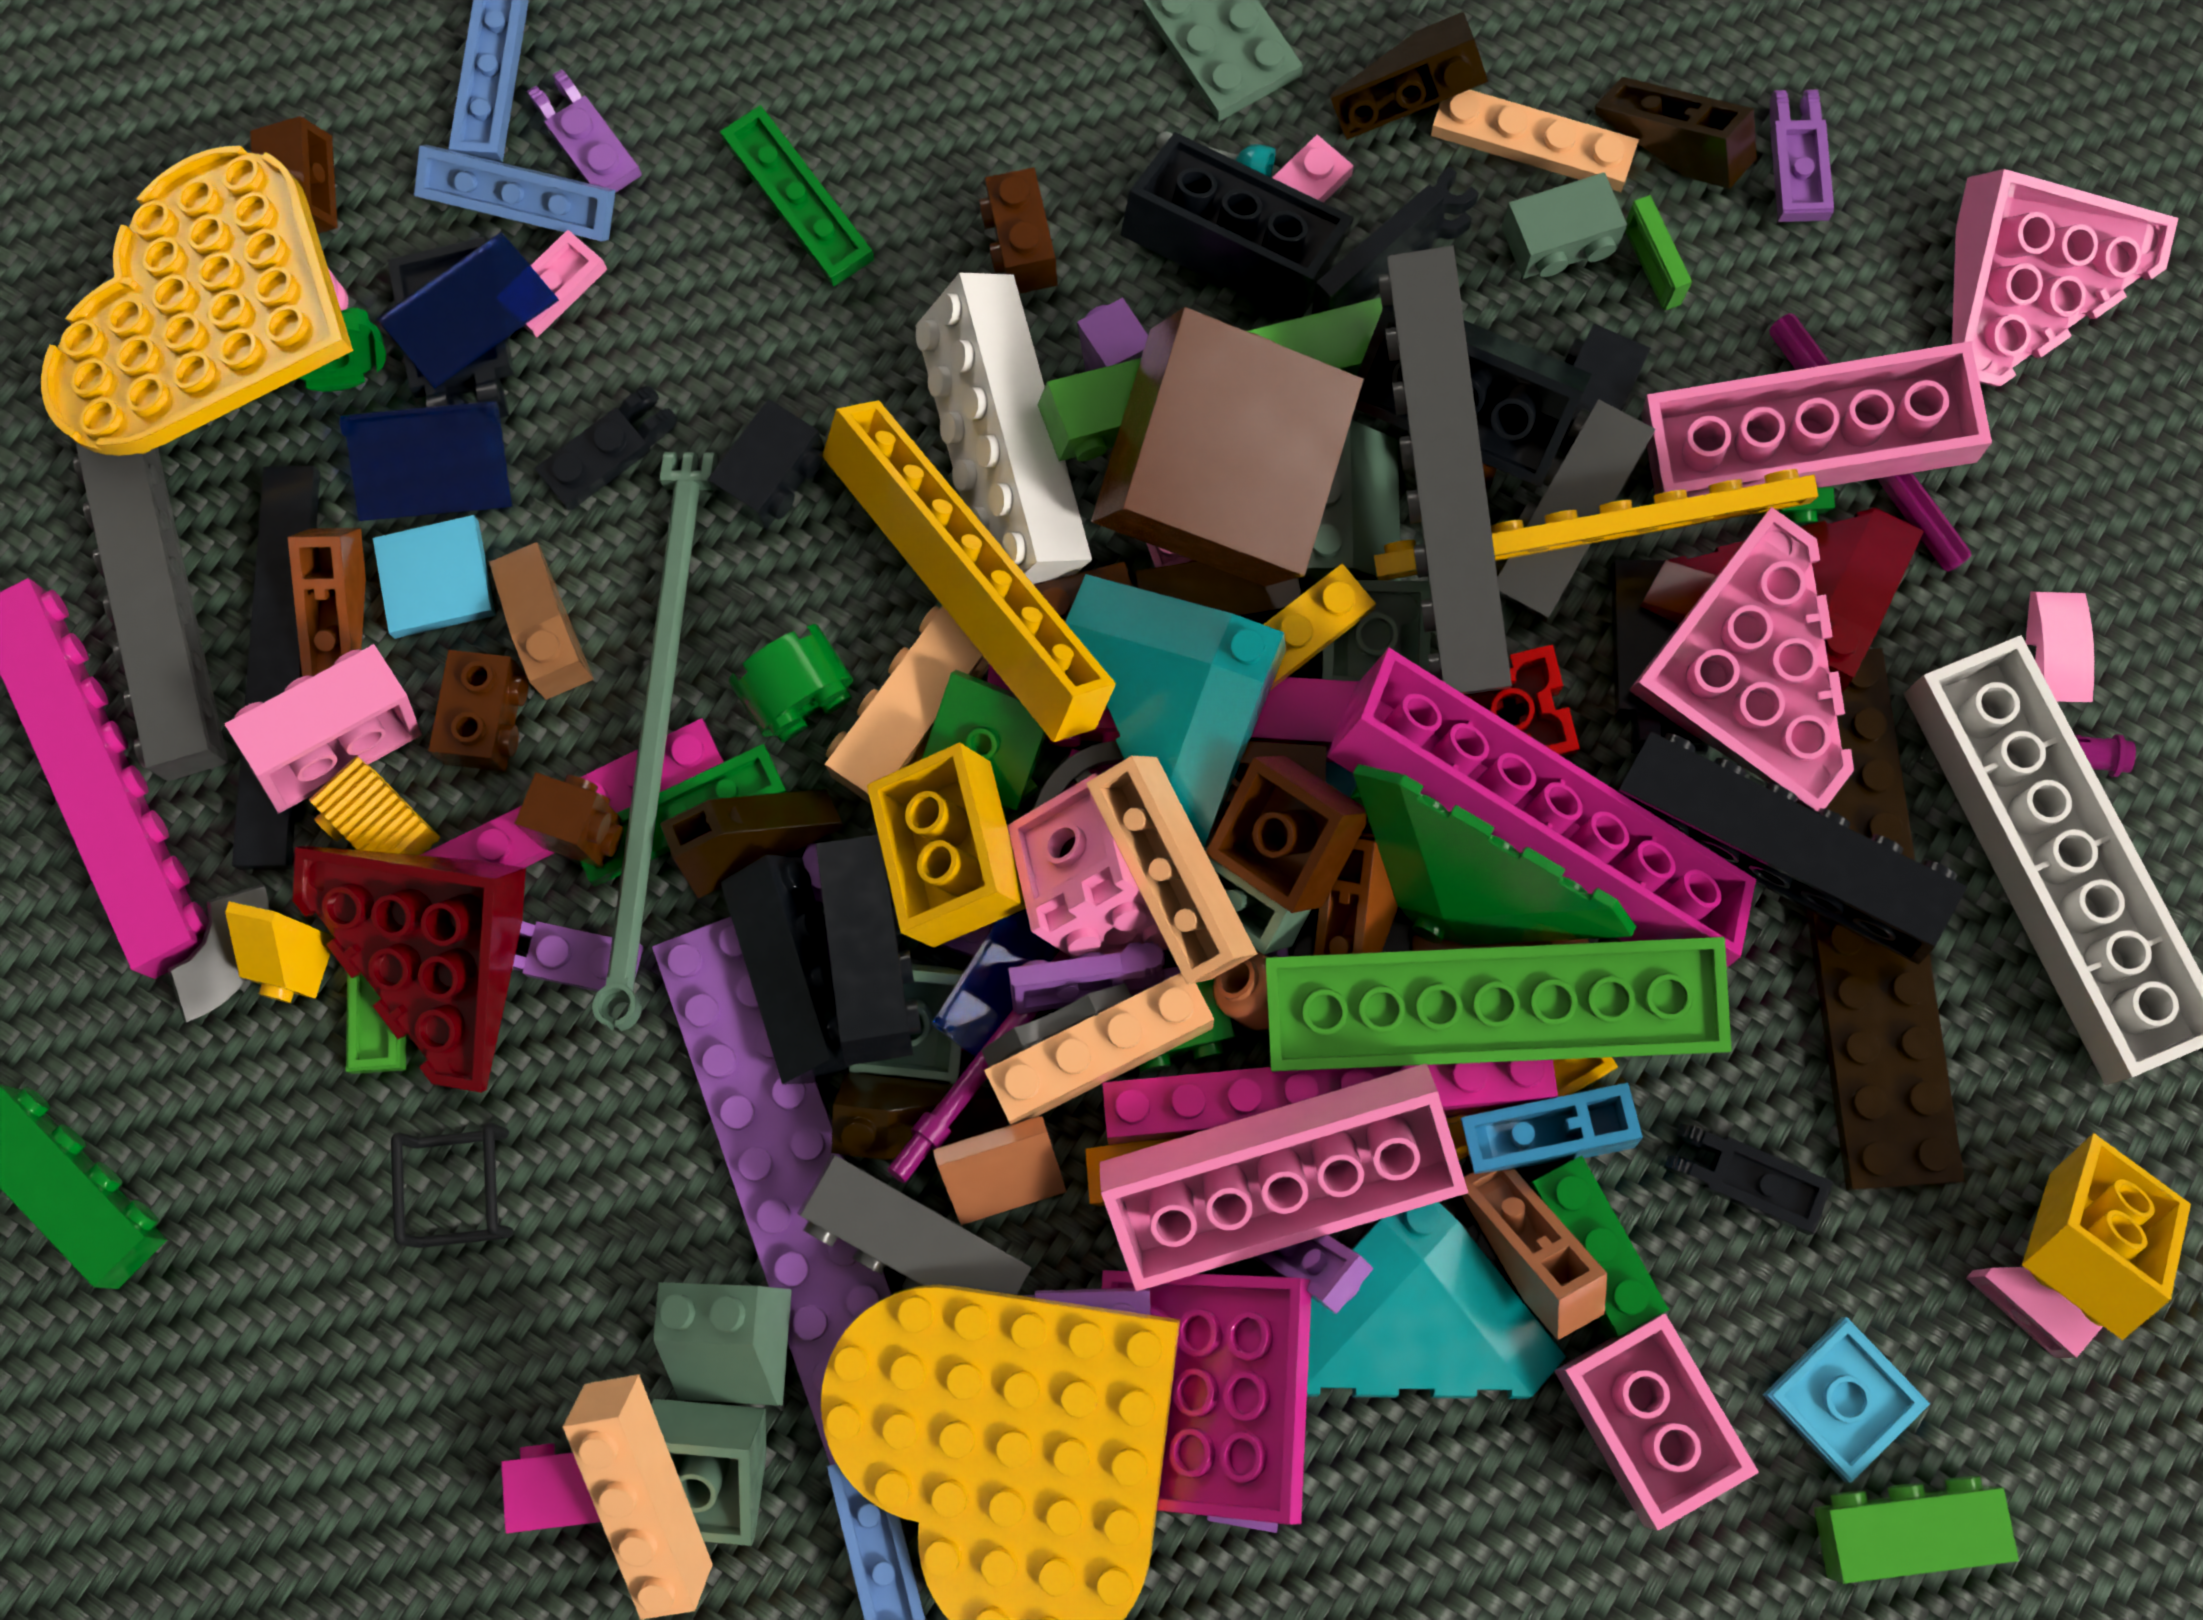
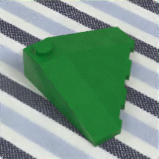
[1353,764,1636,945]

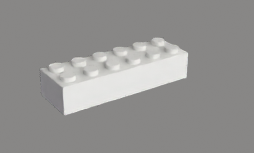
[915,273,1092,585]

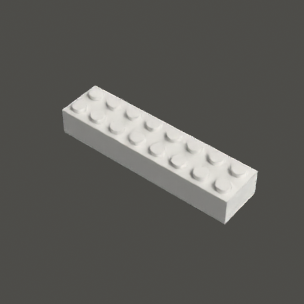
[1903,635,2203,1085]

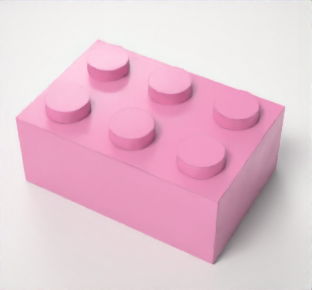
[224,644,422,814]
[1555,1313,1759,1531]

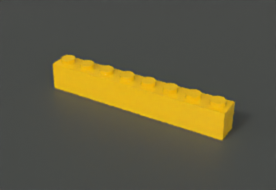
[822,400,1116,743]

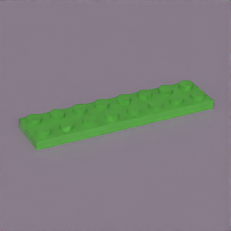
[1265,937,1732,1071]

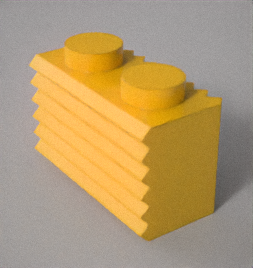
[309,755,440,855]

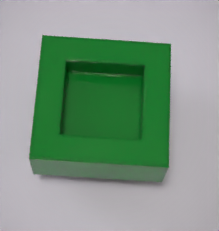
[1777,487,1835,526]

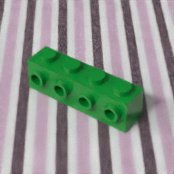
[0,1084,167,1289]

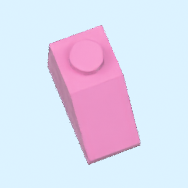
[1966,1267,2103,1358]

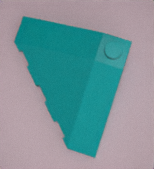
[1065,574,1286,848]
[1307,1202,1566,1399]

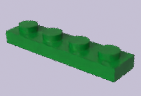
[720,105,875,287]
[580,743,787,887]

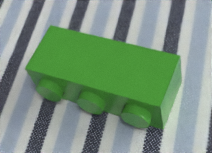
[1814,1476,2019,1584]

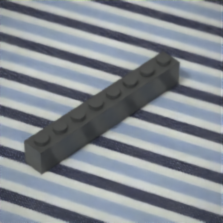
[1378,245,1512,695]
[73,442,229,781]

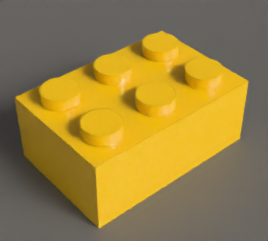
[867,742,1026,948]
[2022,1133,2191,1340]

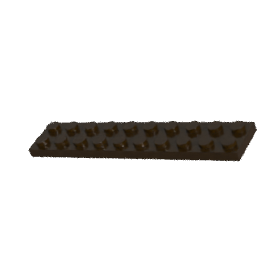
[1796,648,1965,1191]

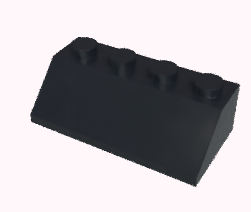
[1120,132,1354,319]
[1355,306,1592,488]

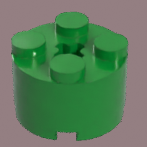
[728,624,853,743]

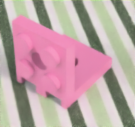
[1007,773,1168,959]

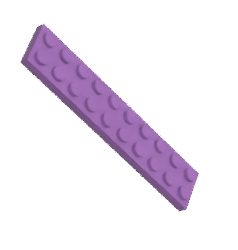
[652,917,893,1465]

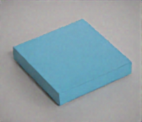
[373,515,496,639]
[1763,1317,1930,1483]

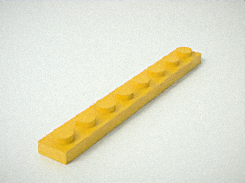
[1374,469,1818,581]

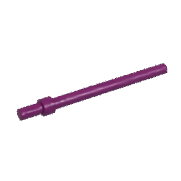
[887,950,1073,1183]

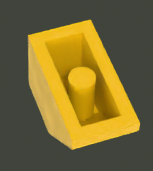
[225,901,335,1003]

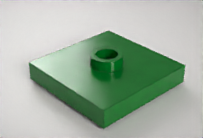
[922,670,1046,810]

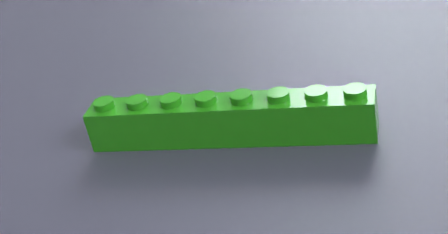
[1037,297,1383,461]

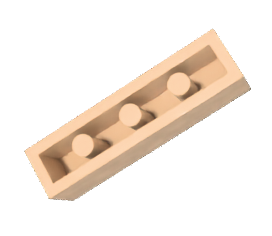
[825,606,989,804]
[1086,756,1257,985]
[984,973,1214,1125]
[563,1374,713,1620]

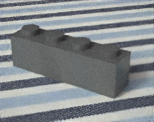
[1495,399,1656,622]
[798,1154,1032,1295]

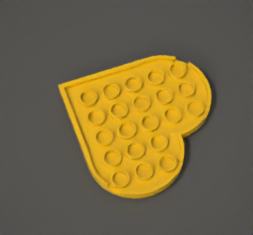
[41,146,353,456]
[821,1285,1180,1620]

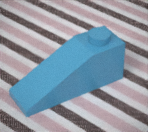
[1461,1082,1643,1174]

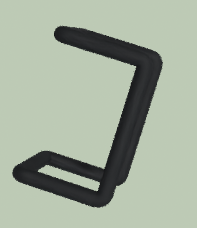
[391,1122,514,1248]

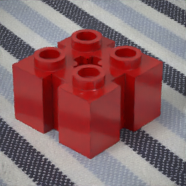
[1465,644,1580,759]

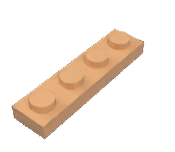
[1430,90,1639,192]

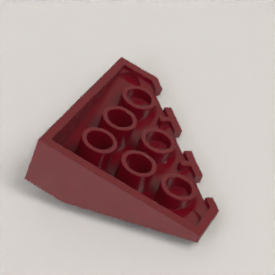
[1641,508,1924,693]
[293,846,526,1093]

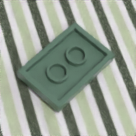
[1143,0,1303,122]

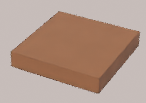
[933,1116,1067,1225]

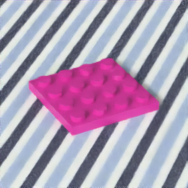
[1102,1270,1311,1524]

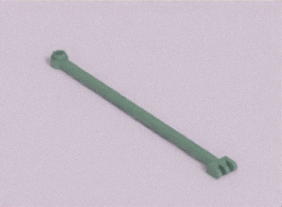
[592,452,718,1031]

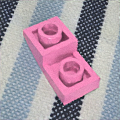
[2025,591,2094,702]

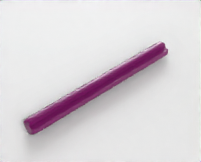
[1769,313,1972,572]

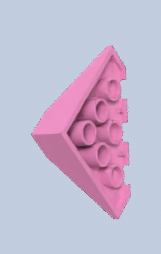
[1952,169,2178,387]
[1630,507,1854,812]

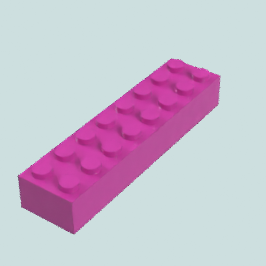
[1327,647,1756,967]

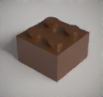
[1206,755,1368,913]

